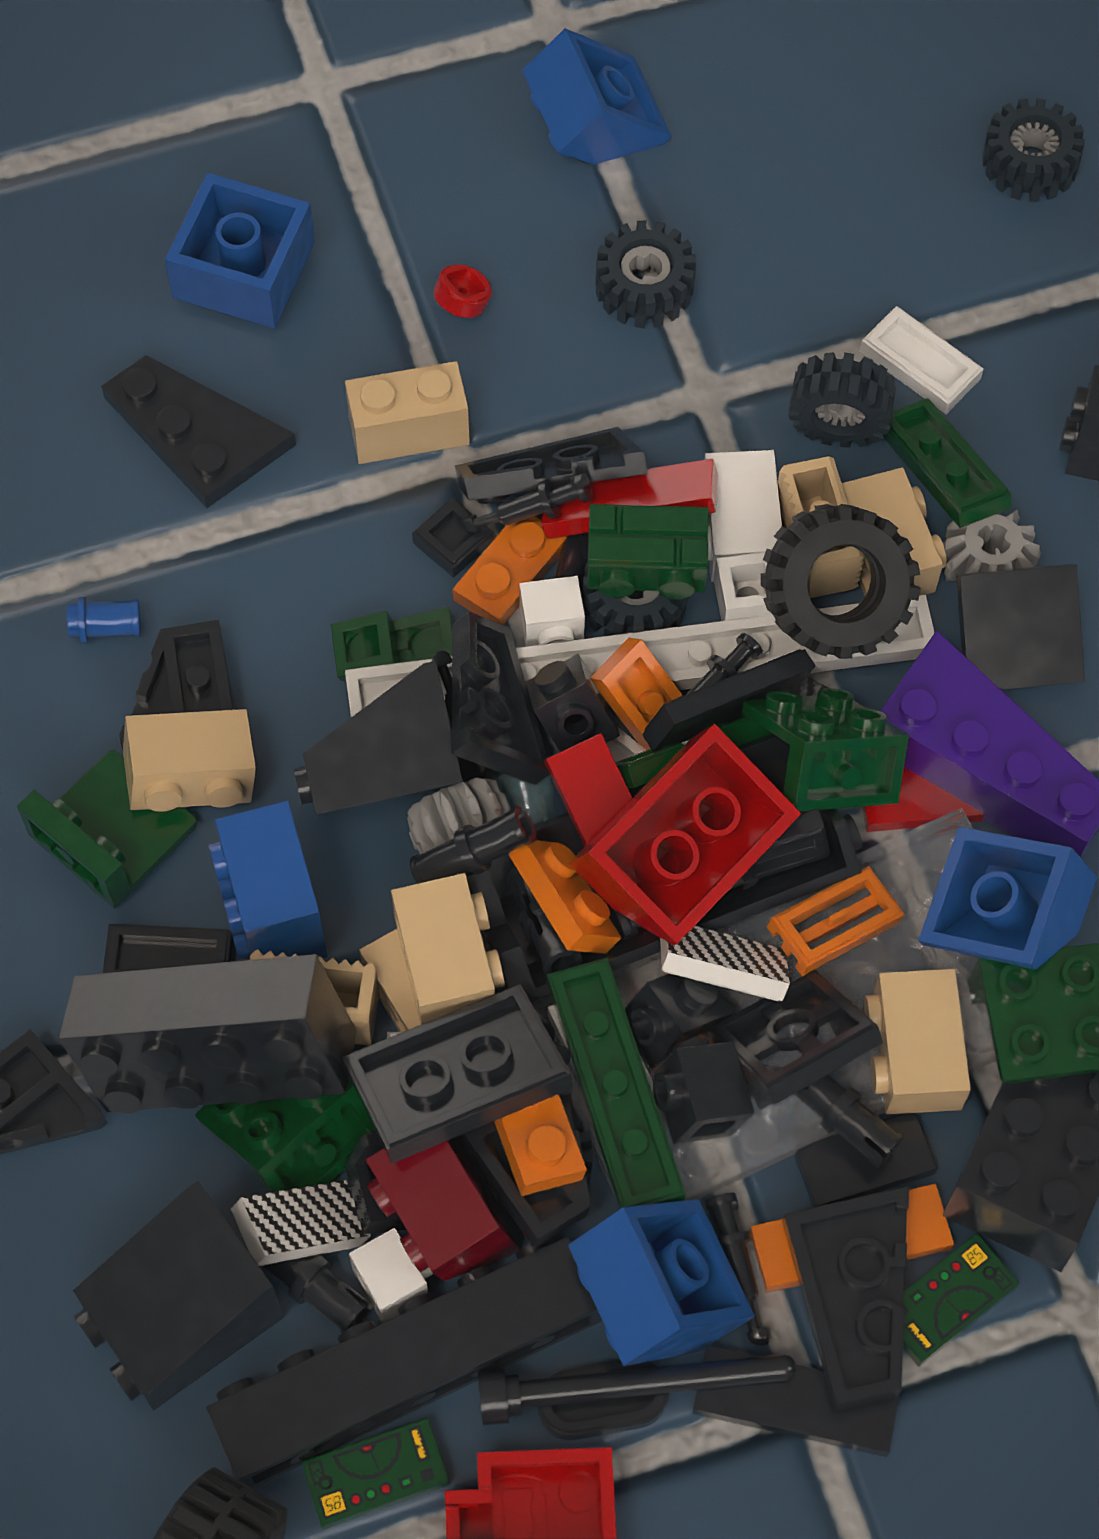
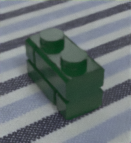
[587,504,708,599]

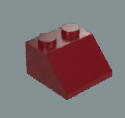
[366,1139,520,1281]

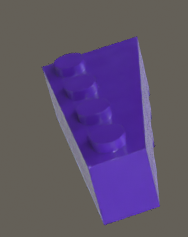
[880,630,1099,858]

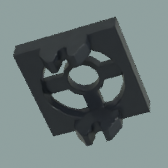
[709,970,883,1110]

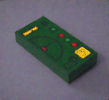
[903,1233,1020,1367]
[301,1418,449,1530]

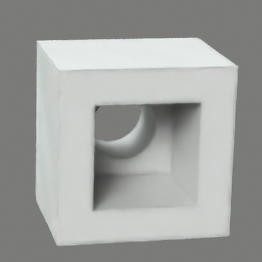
[714,552,773,621]
[519,576,585,647]
[349,1228,433,1323]

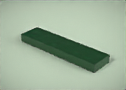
[547,958,686,1209]

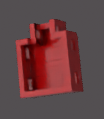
[444,1447,617,1539]

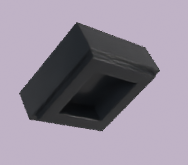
[412,497,494,578]

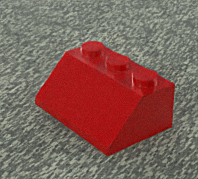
[569,724,801,946]

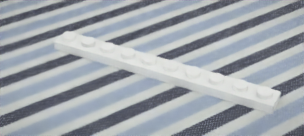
[345,595,934,721]

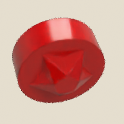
[433,264,492,318]

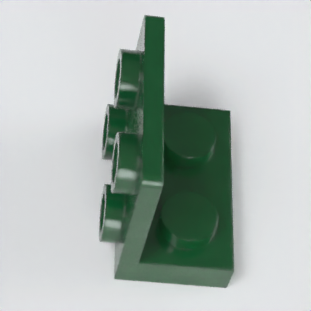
[742,688,909,812]
[17,750,197,909]
[967,943,1099,1084]
[195,1080,374,1193]

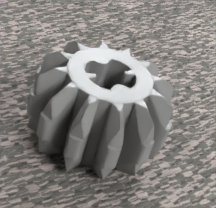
[942,510,1041,582]
[407,778,510,854]

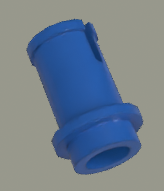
[67,596,141,643]

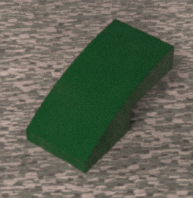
[330,607,455,681]

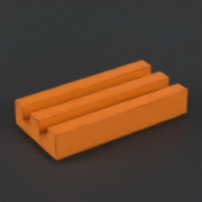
[767,866,905,976]

